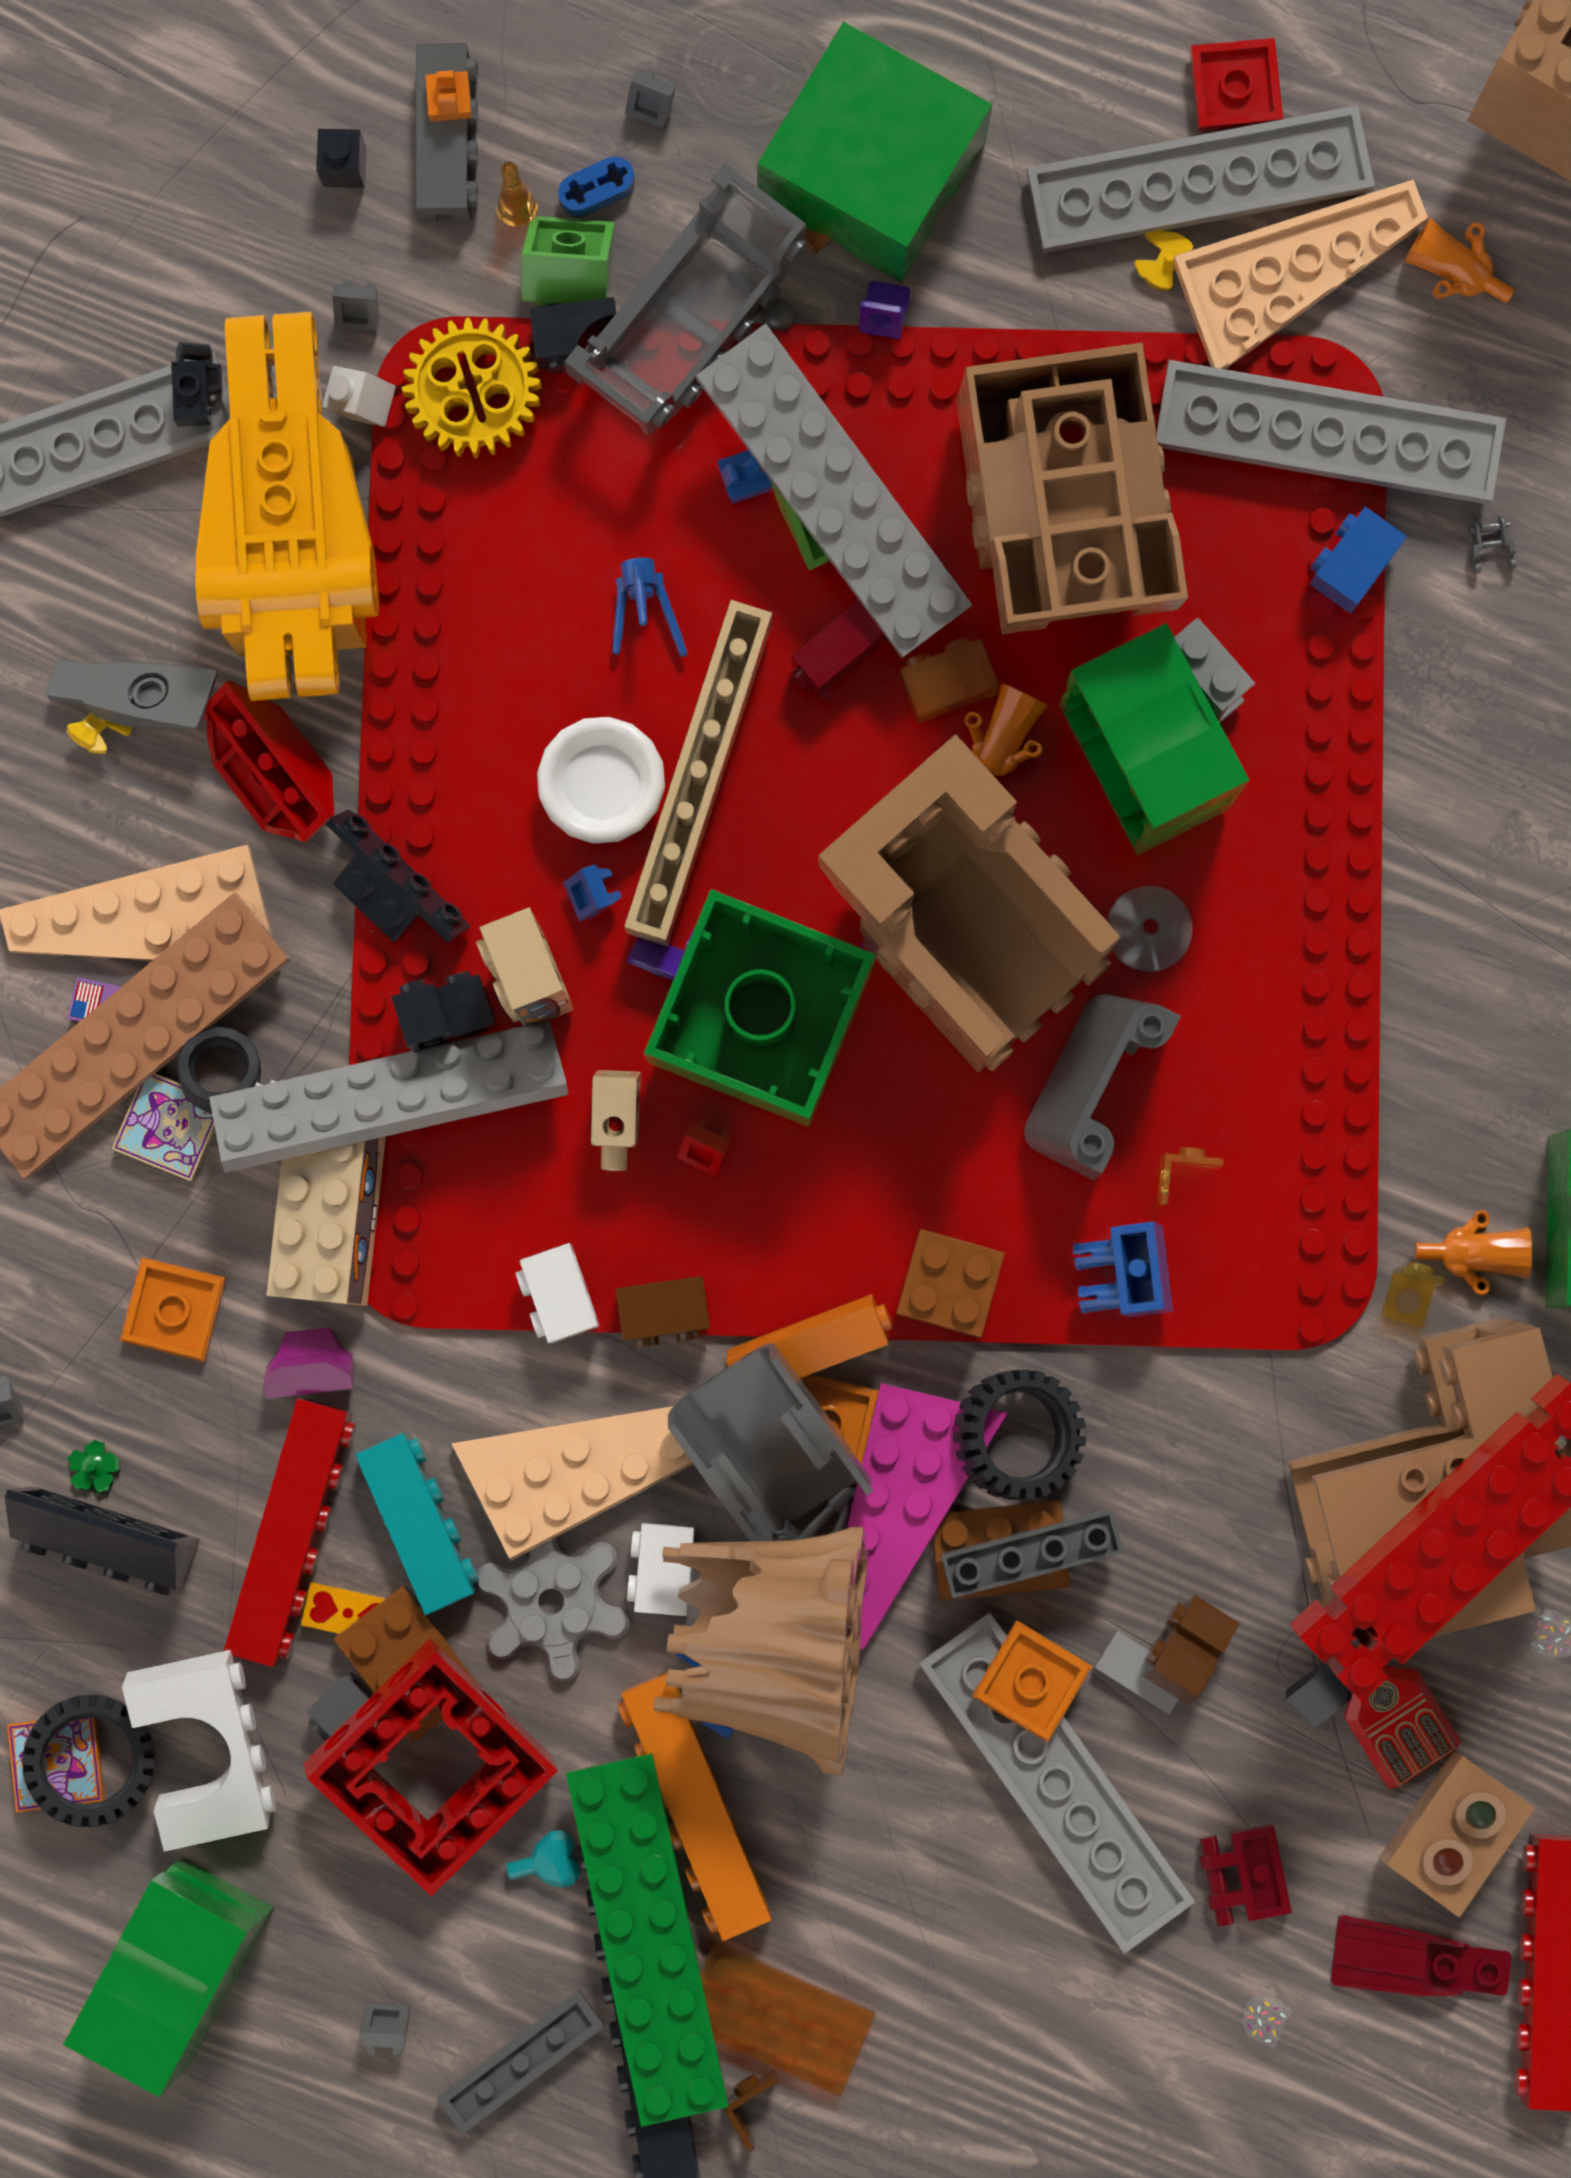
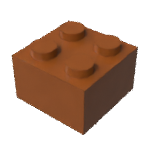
[895,1229,1005,1338]

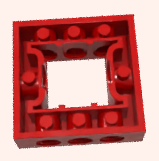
[303,1638,558,1897]

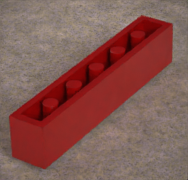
[223,1398,356,1667]
[1514,1834,1571,2112]

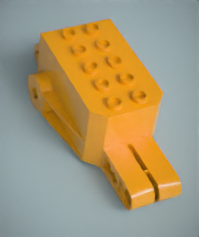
[195,311,379,701]

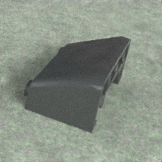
[1024,994,1181,1181]

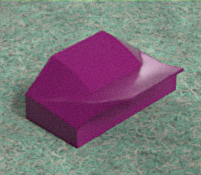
[263,1327,355,1399]

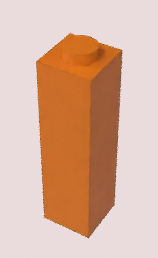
[726,1294,893,1378]

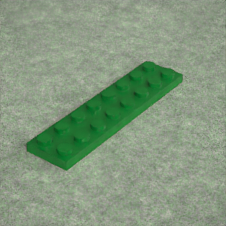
[566,1752,729,2127]

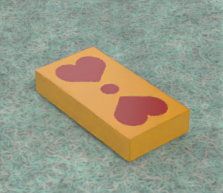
[301,1582,385,1634]

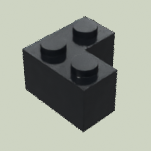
[391,971,498,1052]

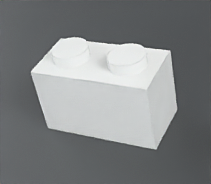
[516,1243,600,1344]
[627,1522,695,1616]

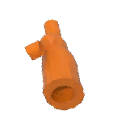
[1404,218,1515,304]
[964,684,1048,777]
[1414,1210,1532,1295]

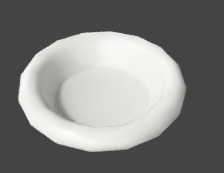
[537,717,665,844]

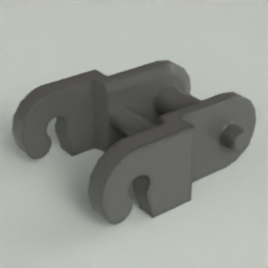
[1468,515,1517,574]

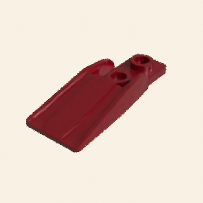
[1330,1915,1512,1996]

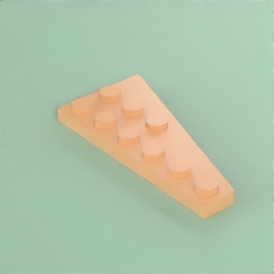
[1173,179,1428,370]
[0,844,281,970]
[451,1406,694,1561]

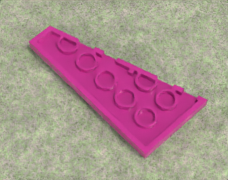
[847,1383,1009,1649]

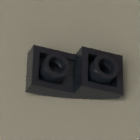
[1285,1656,1352,1729]

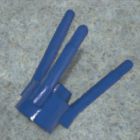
[612,558,687,657]

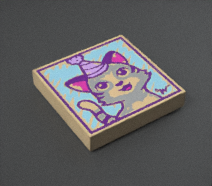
[112,1074,215,1182]

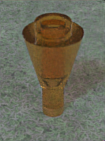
[497,161,538,226]

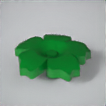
[67,1440,121,1493]

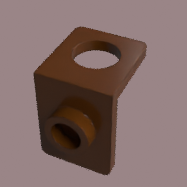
[723,2070,778,2152]

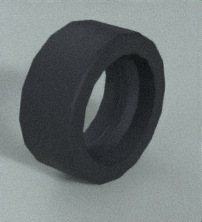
[177,1027,261,1113]

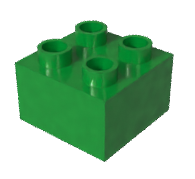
[644,889,876,1127]

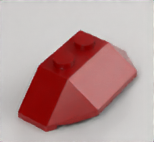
[203,680,334,842]

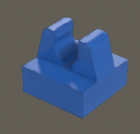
[717,450,772,504]
[563,865,621,922]

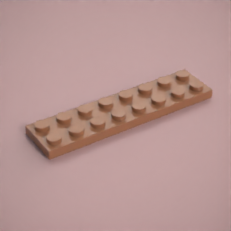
[0,892,291,1179]

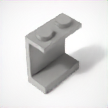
[1175,618,1255,723]

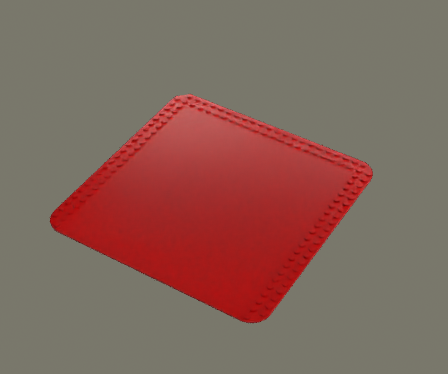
[349,316,1386,1350]

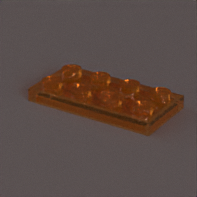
[701,1940,875,2096]

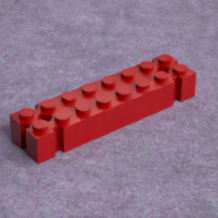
[1289,1374,1571,1703]

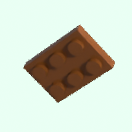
[933,1500,1070,1601]
[333,1584,483,1743]

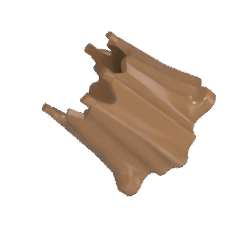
[654,1527,868,1776]

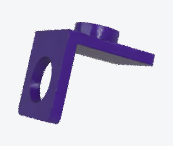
[859,281,910,339]
[627,928,695,980]

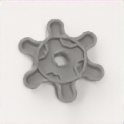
[475,1537,630,1682]

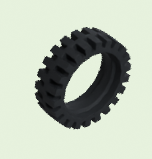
[953,1370,1086,1500]
[22,1694,155,1828]

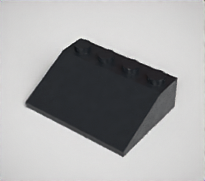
[5,1486,200,1595]

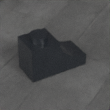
[529,297,617,374]

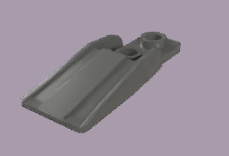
[46,660,218,730]

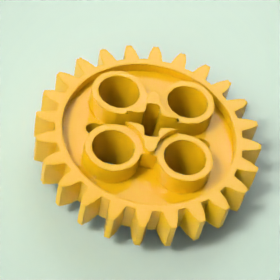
[402,318,542,458]

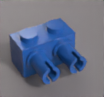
[1073,1221,1173,1317]

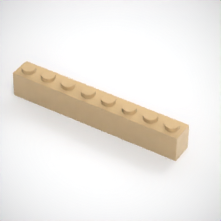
[624,600,773,947]

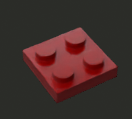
[1189,38,1283,132]

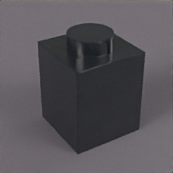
[316,129,366,188]

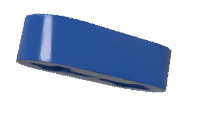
[558,156,635,217]

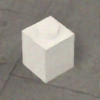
[322,366,396,427]

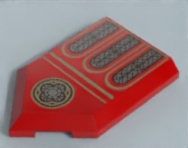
[1344,1665,1461,1789]

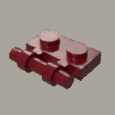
[1199,1824,1292,1926]

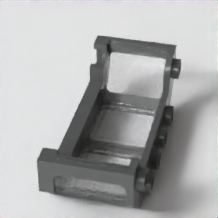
[565,163,808,436]

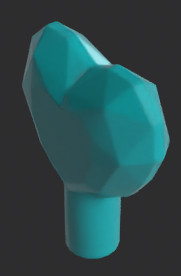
[506,1830,581,1888]

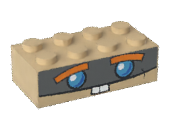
[476,907,574,1027]
[266,1136,386,1306]

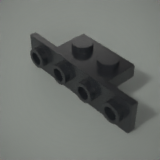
[325,809,471,943]

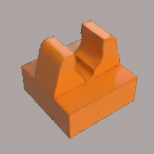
[425,70,472,122]

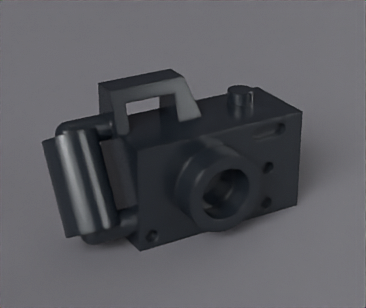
[171,342,223,427]

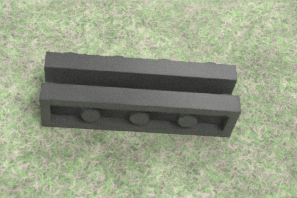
[416,43,478,222]
[940,1509,1124,1599]

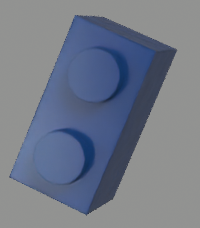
[1309,507,1407,614]

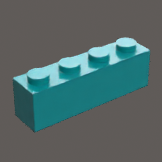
[355,1433,480,1615]

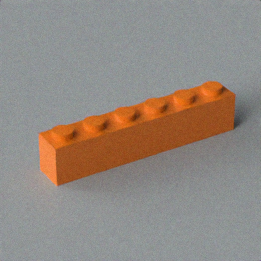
[617,1672,772,1941]

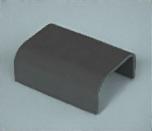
[668,1343,873,1541]

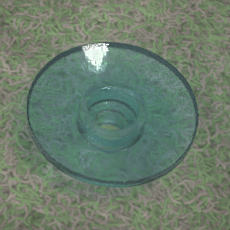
[1107,886,1192,972]

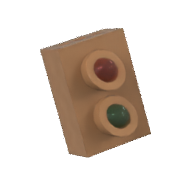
[1378,1751,1536,1918]

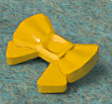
[1134,230,1193,291]
[66,713,132,754]

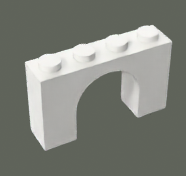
[122,1650,276,1852]

